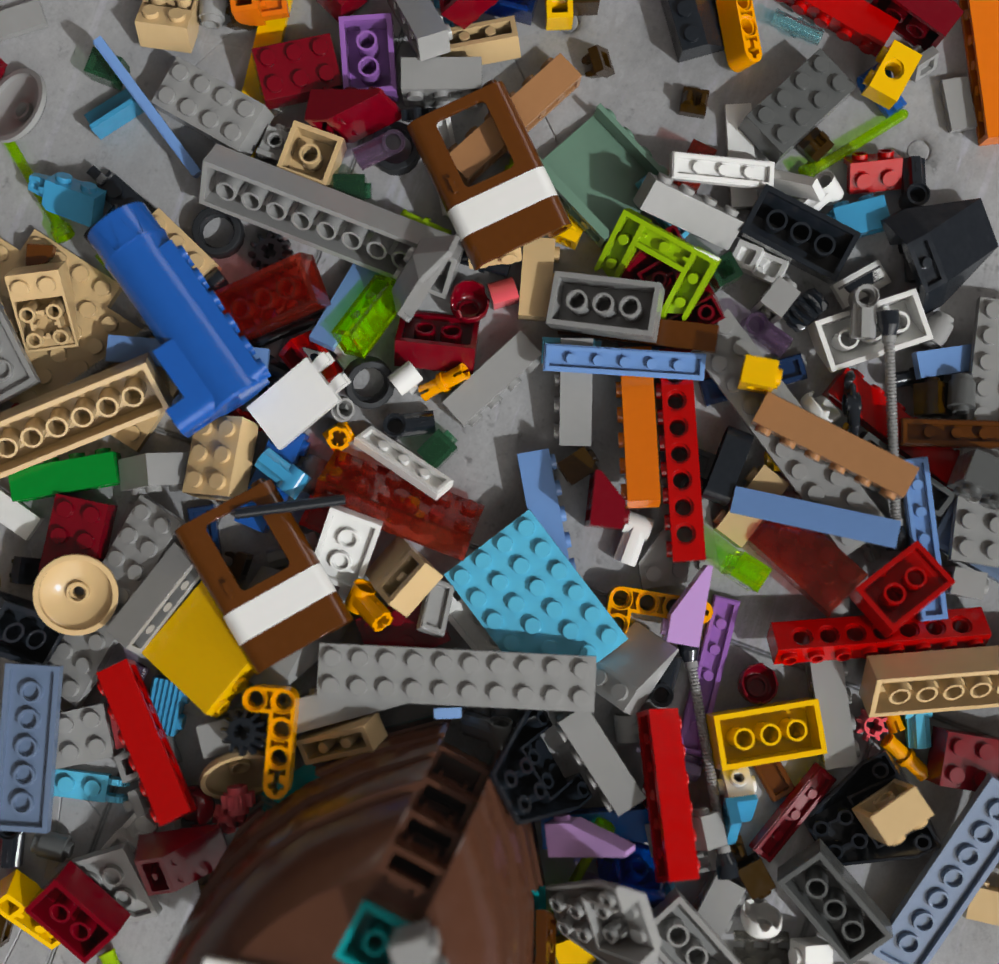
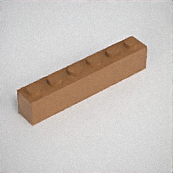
[448,53,582,187]
[751,392,920,501]

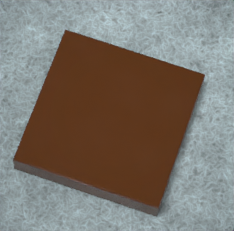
[535,910,556,964]

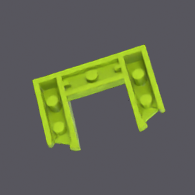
[594,208,722,321]

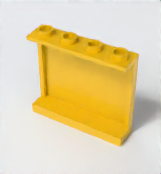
[142,581,254,718]

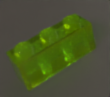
[331,275,397,359]

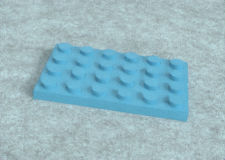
[444,509,628,663]

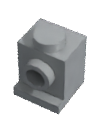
[256,123,290,166]

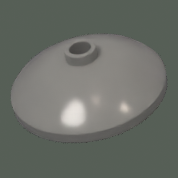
[0,68,47,143]

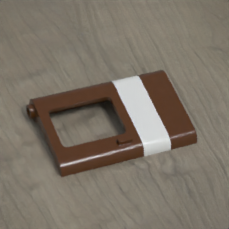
[407,79,572,271]
[174,478,354,676]

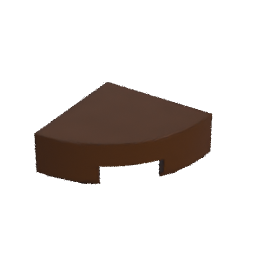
[26,244,57,266]

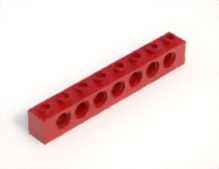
[655,348,706,563]
[766,607,992,665]

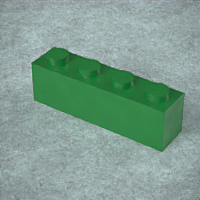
[8,448,121,502]

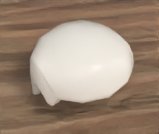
[800,391,841,424]
[740,897,783,939]

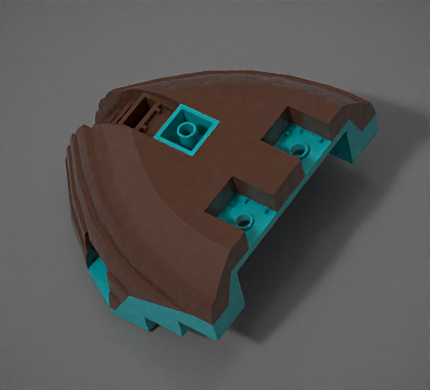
[164,715,546,964]

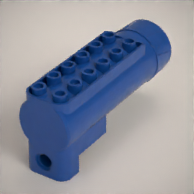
[87,202,272,438]

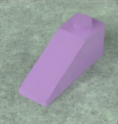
[660,565,713,647]
[545,813,636,857]

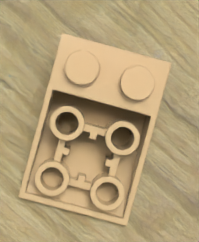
[134,0,200,53]
[4,261,79,353]
[365,533,443,617]

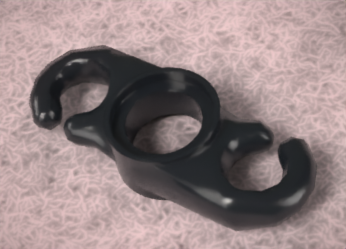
[842,370,862,436]

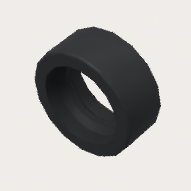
[371,122,421,176]
[192,207,245,259]
[344,356,395,409]

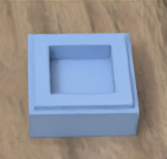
[434,706,463,719]

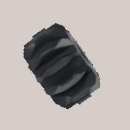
[248,231,294,277]
[782,288,829,333]
[221,708,268,757]

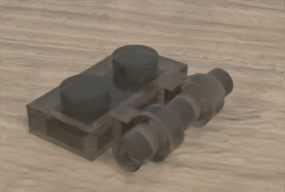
[733,930,789,964]

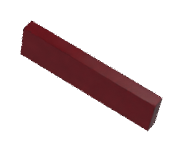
[748,762,837,863]

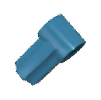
[254,447,312,499]

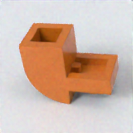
[230,0,290,26]

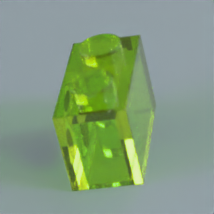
[721,551,772,592]

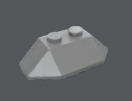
[392,235,461,323]

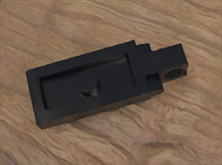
[86,165,156,213]

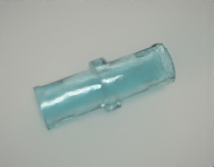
[769,9,825,46]

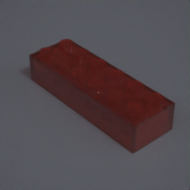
[313,449,485,561]

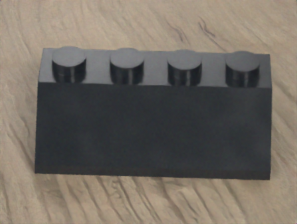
[660,0,725,63]
[737,184,861,284]

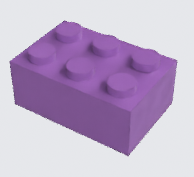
[338,13,399,102]

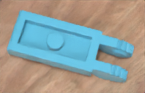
[53,768,130,803]

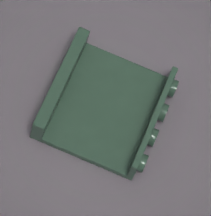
[539,103,669,249]

